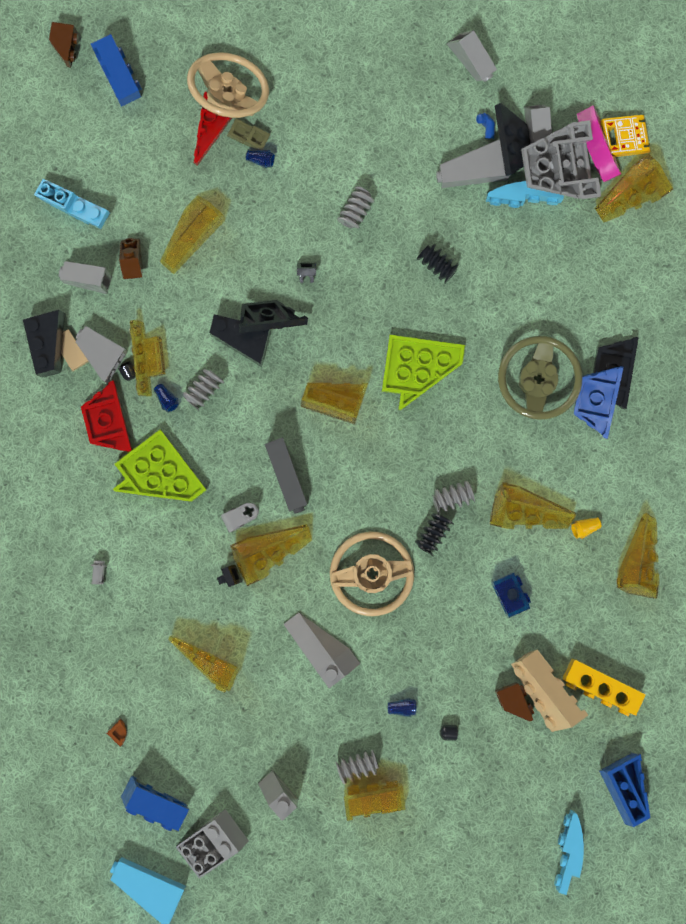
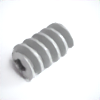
[337,186,375,229]
[183,369,224,411]
[432,481,475,514]
[336,750,379,784]

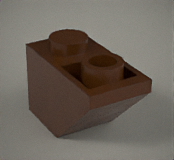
[49,22,79,68]
[119,238,143,280]
[495,682,534,721]

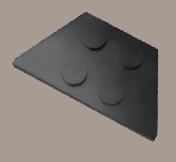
[494,103,530,176]
[239,300,308,333]
[593,337,639,410]

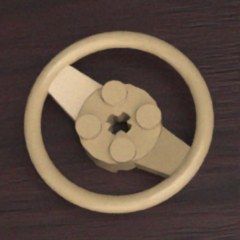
[187,52,269,118]
[330,532,414,616]

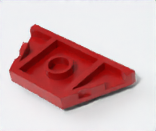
[81,380,132,452]

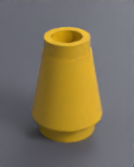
[571,517,602,539]

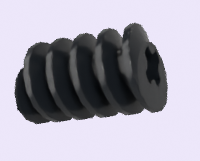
[417,244,459,284]
[415,513,454,557]

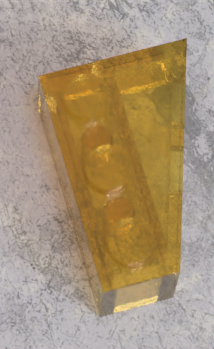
[301,383,368,424]

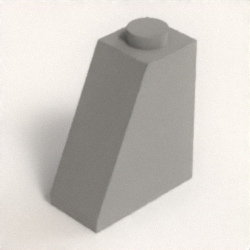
[447,30,497,82]
[524,105,552,144]
[59,261,112,294]
[76,326,127,384]
[258,770,299,821]

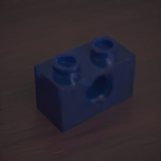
[491,573,531,618]

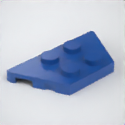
[574,366,624,439]

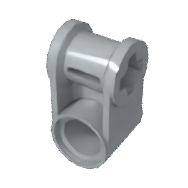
[221,503,259,533]

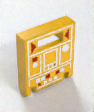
[600,115,651,157]

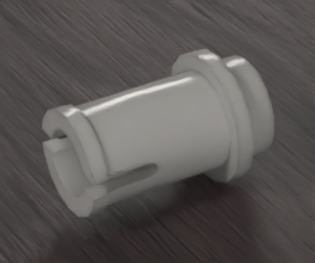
[91,560,107,584]

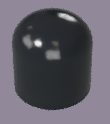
[118,361,137,381]
[440,725,458,741]

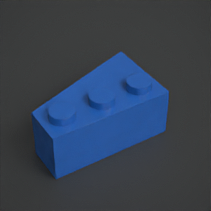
[91,34,142,107]
[599,753,651,827]
[121,776,189,831]

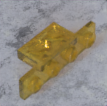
[130,320,166,397]

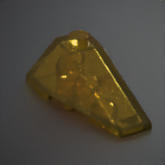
[594,154,673,223]
[160,195,225,274]
[168,635,241,692]

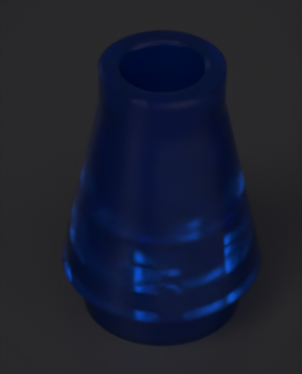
[246,150,275,169]
[154,384,179,413]
[388,698,416,717]

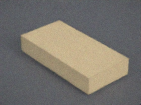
[61,329,89,371]

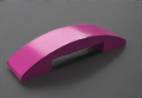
[577,105,621,182]

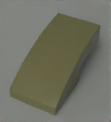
[227,118,270,152]

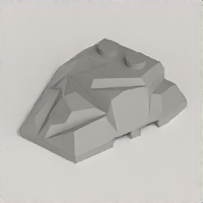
[521,120,601,200]

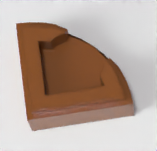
[107,719,127,747]

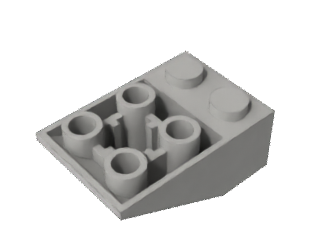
[176,809,249,879]

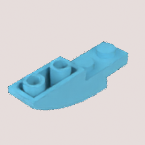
[34,179,110,229]
[486,181,564,208]
[554,810,584,895]

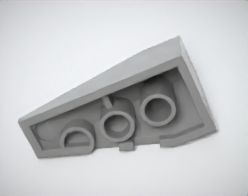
[284,613,360,688]

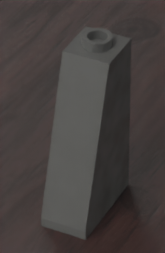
[265,437,308,514]

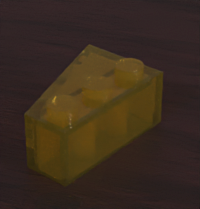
[344,780,406,821]

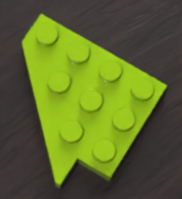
[382,335,465,410]
[113,429,207,502]

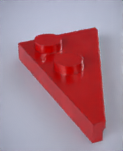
[194,91,232,166]

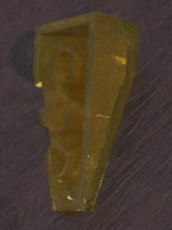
[490,482,576,529]
[617,513,659,599]
[230,524,312,586]

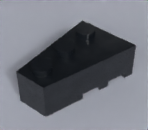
[23,310,66,378]
[209,314,271,368]

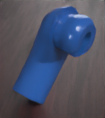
[476,113,495,139]

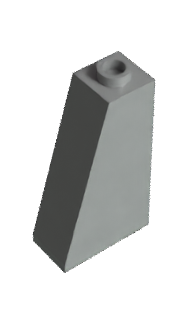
[436,139,510,188]

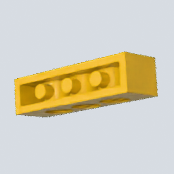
[562,659,646,717]

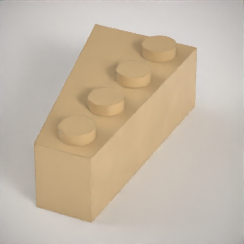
[511,650,588,732]

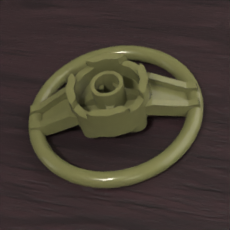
[498,336,583,420]

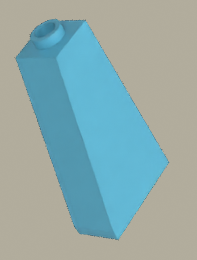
[110,857,186,924]

